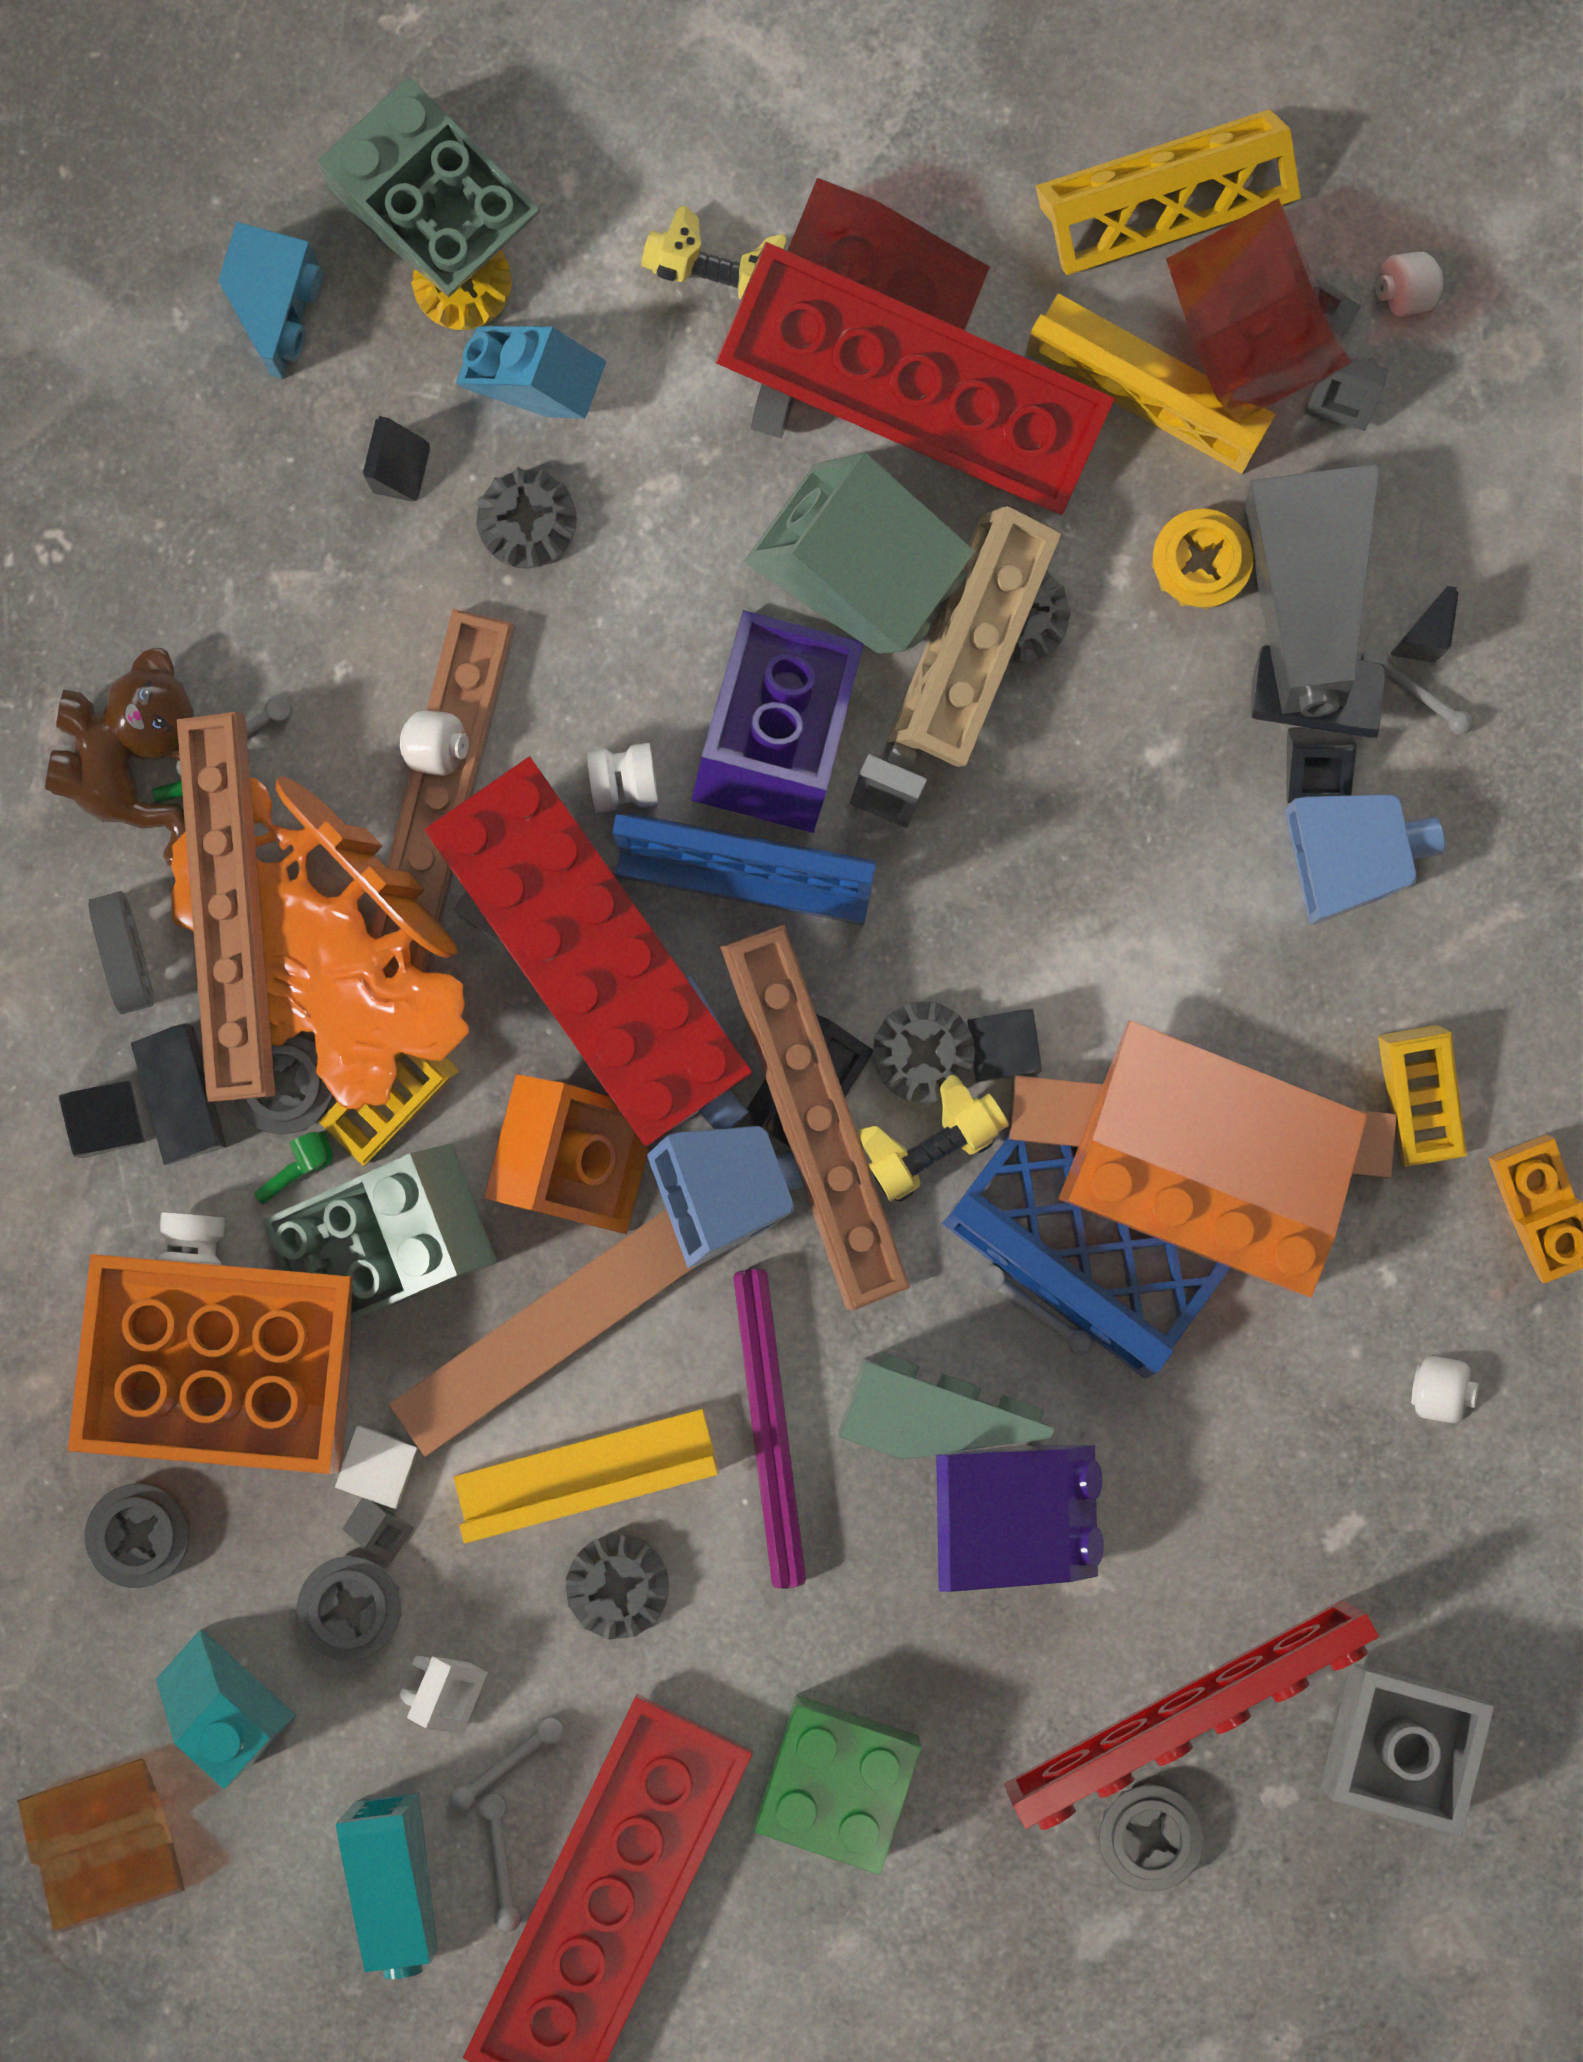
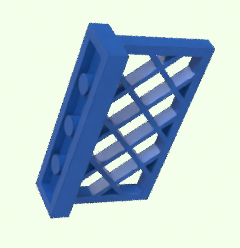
[612,813,876,926]
[941,1136,1230,1379]

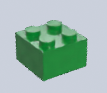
[755,1694,922,1875]

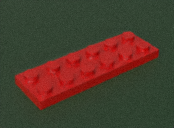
[715,241,1115,515]
[423,756,752,1148]
[1003,1600,1379,1830]
[463,1693,753,2062]

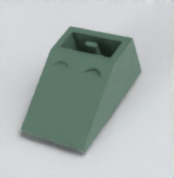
[317,76,540,297]
[264,1143,498,1322]
[838,1351,1055,1460]

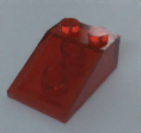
[788,178,990,330]
[1166,198,1352,422]

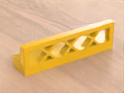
[1035,109,1301,275]
[1025,293,1276,474]
[453,1408,720,1544]

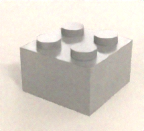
[1320,1663,1495,1837]

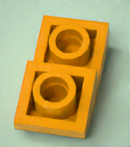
[1488,1134,1583,1284]

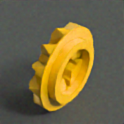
[411,249,512,330]
[1151,508,1253,610]

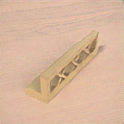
[886,506,1061,767]

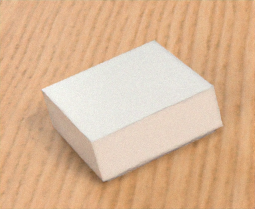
[335,1425,419,1509]

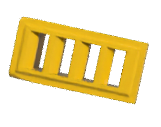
[1378,1025,1467,1167]
[319,1053,459,1167]

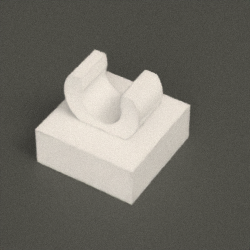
[399,1656,488,1733]

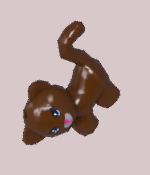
[45,648,194,866]

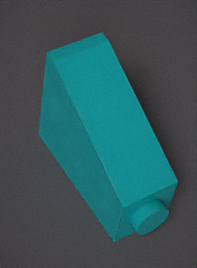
[156,1629,297,1789]
[336,1792,438,1979]

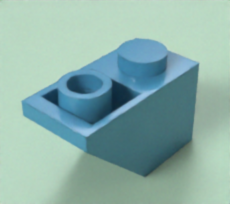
[218,222,323,379]
[456,326,606,419]

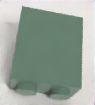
[744,452,975,654]

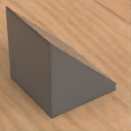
[342,1497,414,1562]

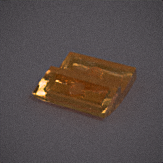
[17,1758,185,1933]

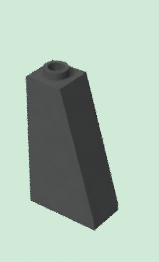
[1244,464,1379,717]

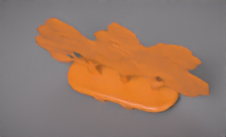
[171,776,469,1109]

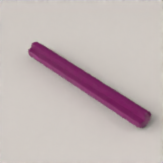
[733,1268,806,1589]

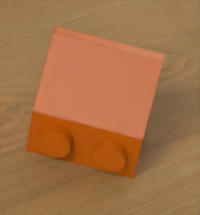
[484,1074,649,1235]

